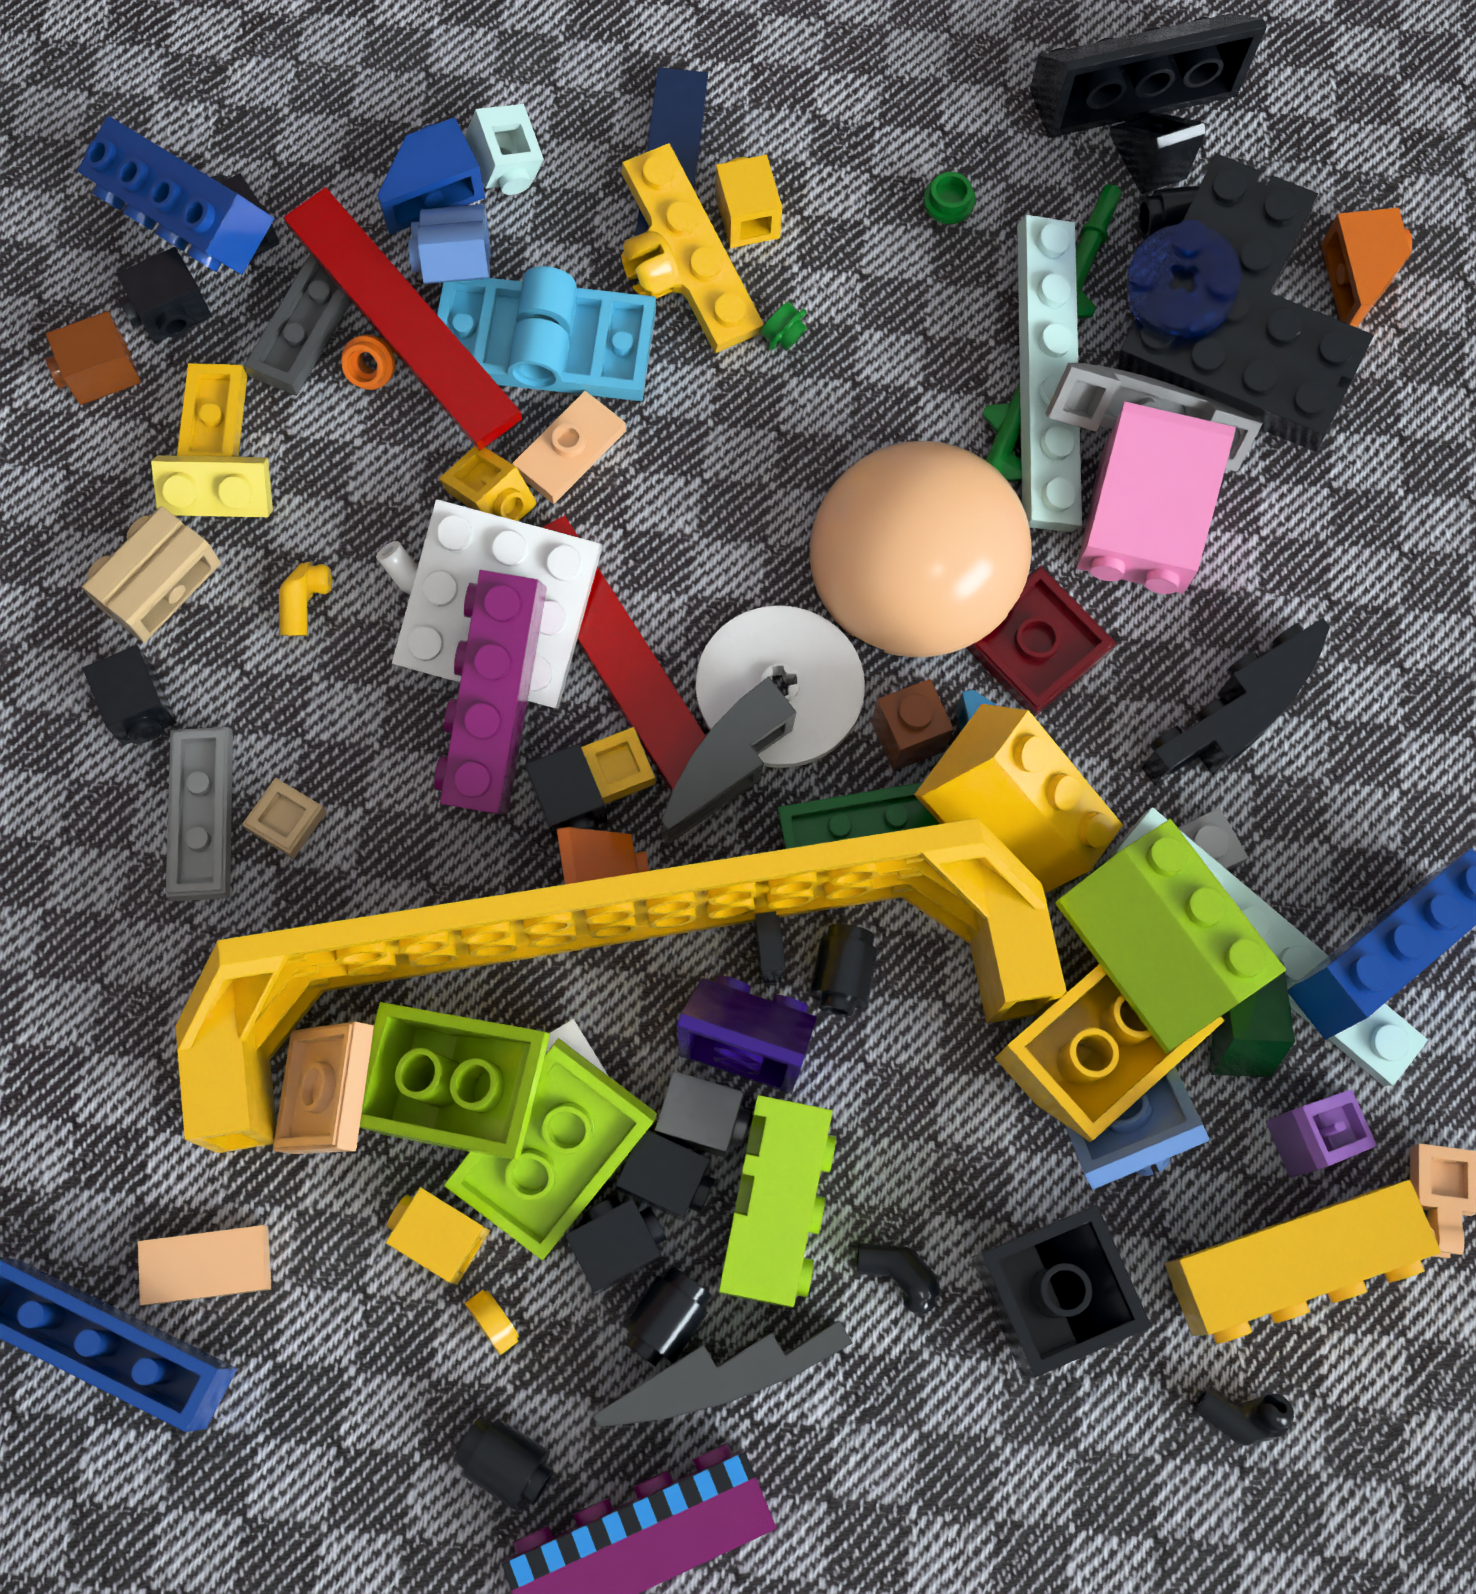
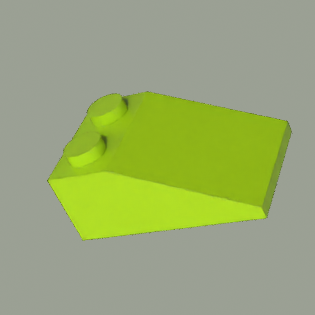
[359,1002,550,1160]

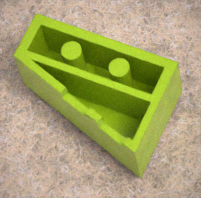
[718,1095,836,1309]

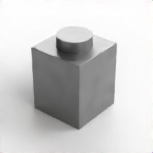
[655,1071,751,1158]

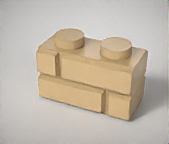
[81,506,221,643]

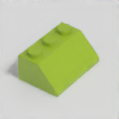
[1055,818,1286,1054]

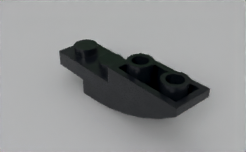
[1142,618,1330,786]

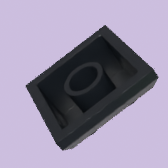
[971,1205,1152,1378]

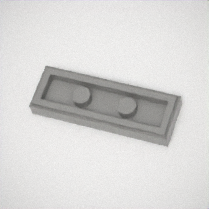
[166,727,233,902]

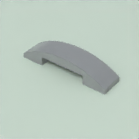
[1045,363,1263,472]

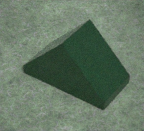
[1209,960,1295,1077]

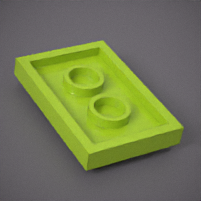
[444,1038,657,1261]

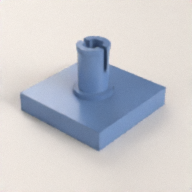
[1065,1066,1210,1190]

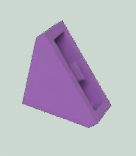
[1265,1089,1377,1178]

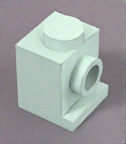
[465,104,544,195]

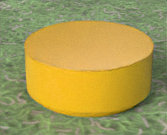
[464,1289,519,1355]

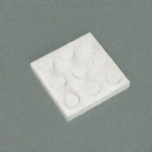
[392,499,602,709]

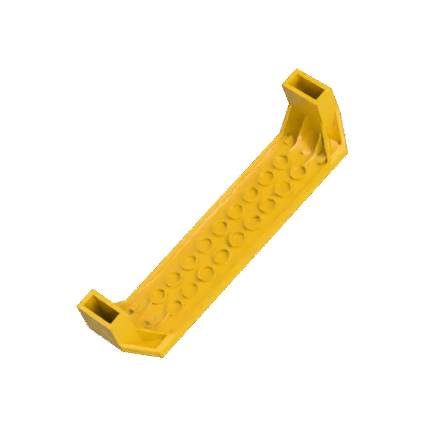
[175,818,1067,1153]

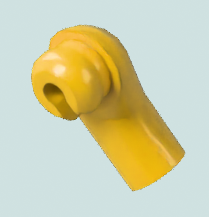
[279,562,332,636]

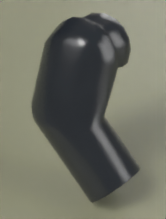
[856,1243,940,1314]
[1192,1385,1294,1446]

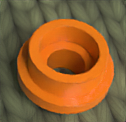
[341,334,396,390]

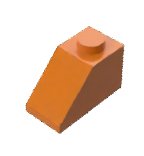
[1321,208,1412,328]
[557,827,649,884]

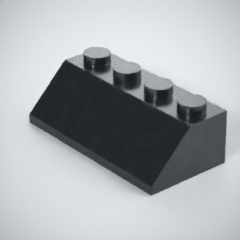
[1030,13,1267,138]

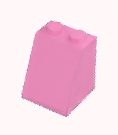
[1076,401,1236,594]

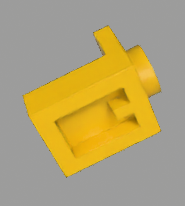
[439,446,536,521]

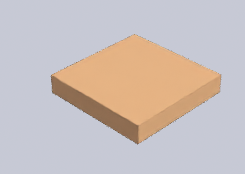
[273,1022,374,1154]

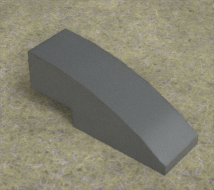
[661,676,797,845]

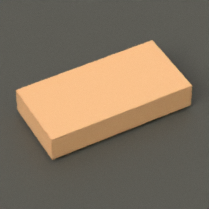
[138,1225,271,1306]

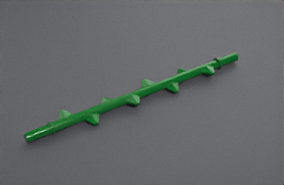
[982,184,1122,482]

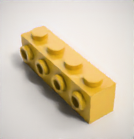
[1164,1180,1441,1344]

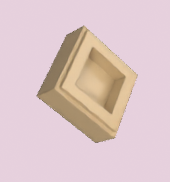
[242,778,327,859]

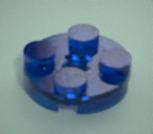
[1127,220,1241,338]

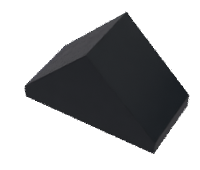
[1109,112,1206,194]

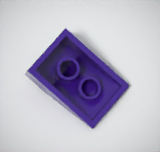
[677,975,817,1094]

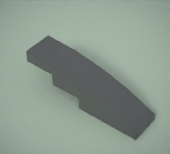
[593,1321,853,1427]

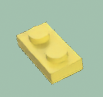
[151,455,273,517]

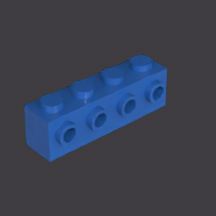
[77,115,275,275]

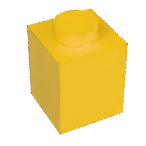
[715,154,782,248]
[385,1187,491,1285]

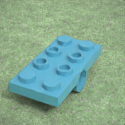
[437,266,656,401]

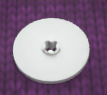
[696,606,865,768]

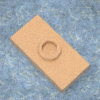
[512,391,626,504]

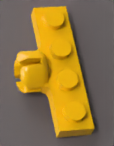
[621,143,764,354]

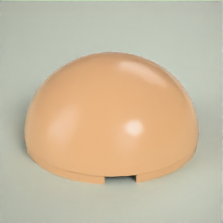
[810,441,1032,657]

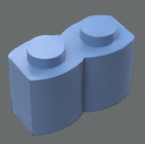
[408,204,491,284]

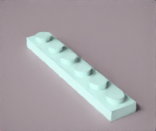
[1017,215,1082,532]
[1110,807,1428,1086]

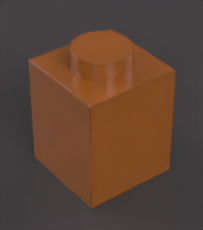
[45,311,142,405]
[871,679,954,771]

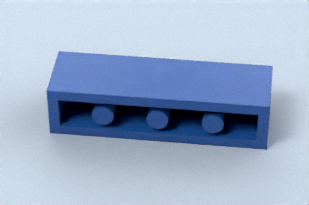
[1288,848,1476,1040]
[0,1257,238,1432]

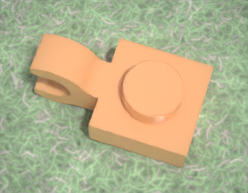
[1410,1143,1476,1259]

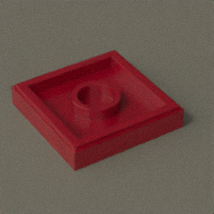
[966,566,1117,717]

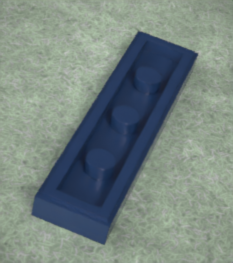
[635,67,708,236]

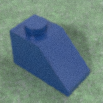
[377,117,485,234]

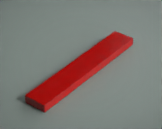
[283,187,523,451]
[542,515,706,793]

